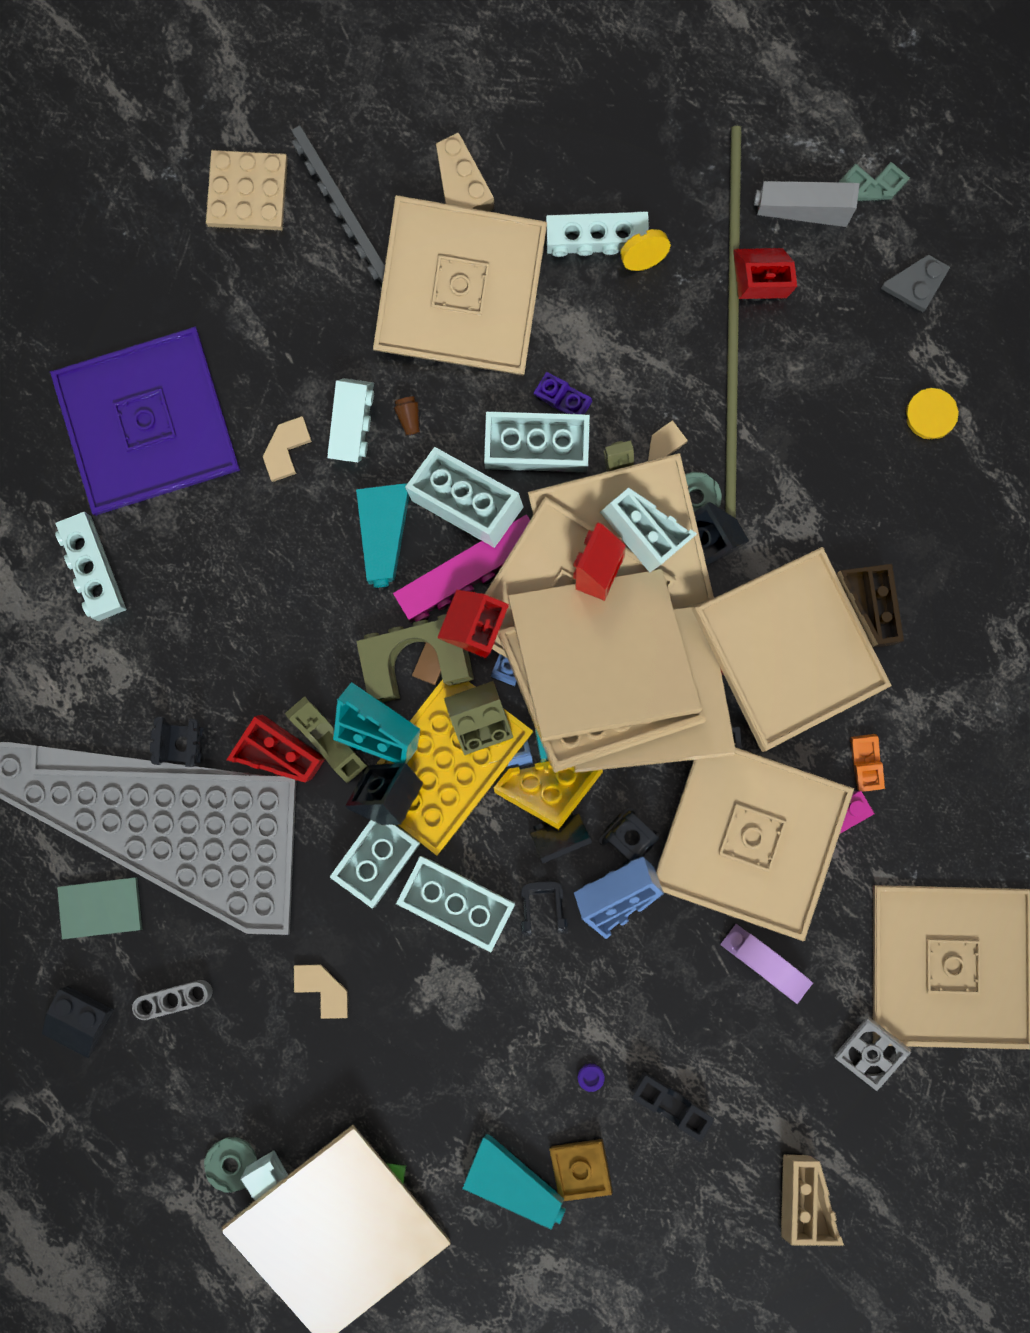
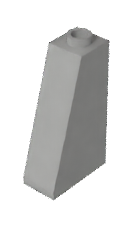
[754,181,860,227]

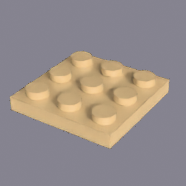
[206,150,288,230]

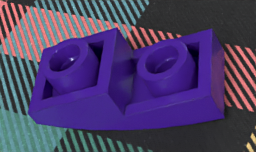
[534,372,592,415]

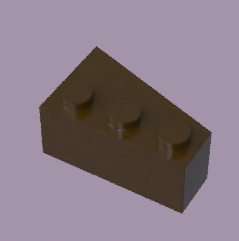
[836,564,904,648]

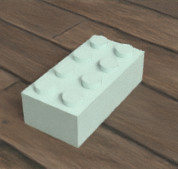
[484,412,590,472]
[405,447,523,548]
[396,856,515,952]

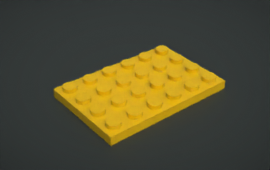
[376,679,533,856]

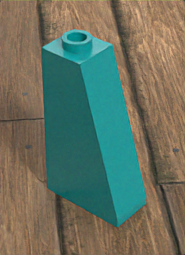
[356,483,409,588]
[462,1134,566,1230]

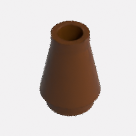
[394,396,420,436]

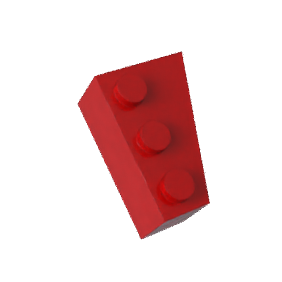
[227,714,325,782]

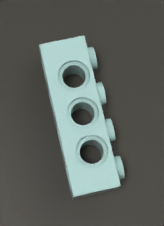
[546,212,649,257]
[55,512,127,621]

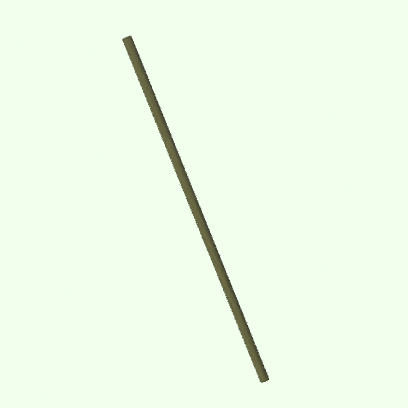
[725,126,741,518]

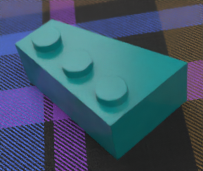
[333,682,420,763]

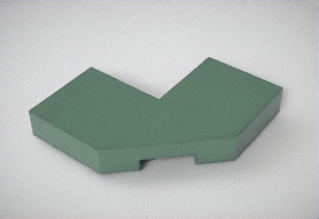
[839,162,910,201]

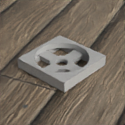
[834,1016,911,1091]

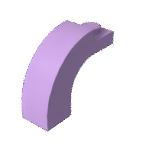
[720,924,813,1004]

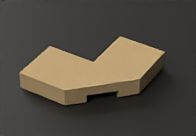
[263,416,312,482]
[648,420,688,461]
[294,964,348,1019]

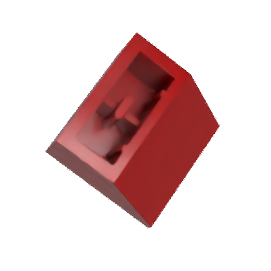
[733,248,797,299]
[573,522,626,601]
[437,589,509,658]

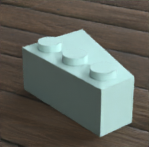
[327,378,374,463]
[600,488,697,572]
[241,1150,288,1201]

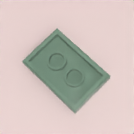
[57,877,142,939]

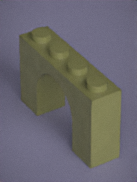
[356,614,474,703]

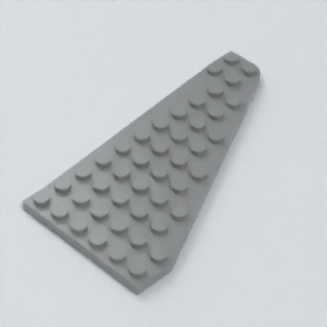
[0,742,296,935]

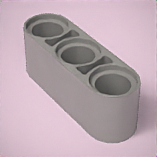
[132,980,213,1020]

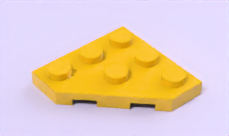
[494,761,603,829]

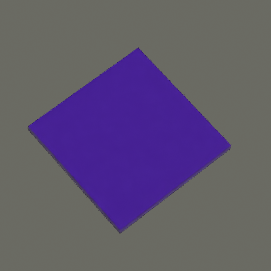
[50,327,240,516]

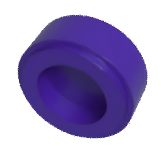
[578,1064,604,1092]

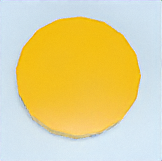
[620,229,671,271]
[906,388,959,439]

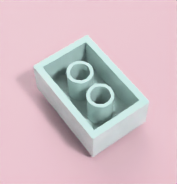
[330,820,421,908]

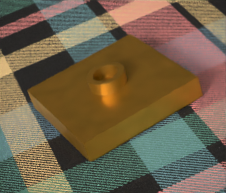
[550,1139,613,1201]

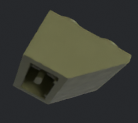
[444,681,514,755]

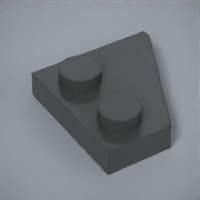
[881,255,950,312]

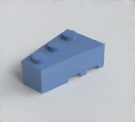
[574,857,664,939]

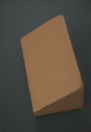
[412,643,441,686]

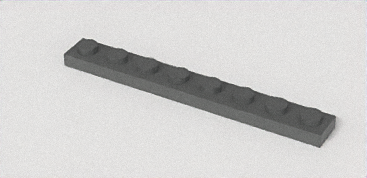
[291,125,385,292]

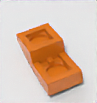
[850,734,885,792]

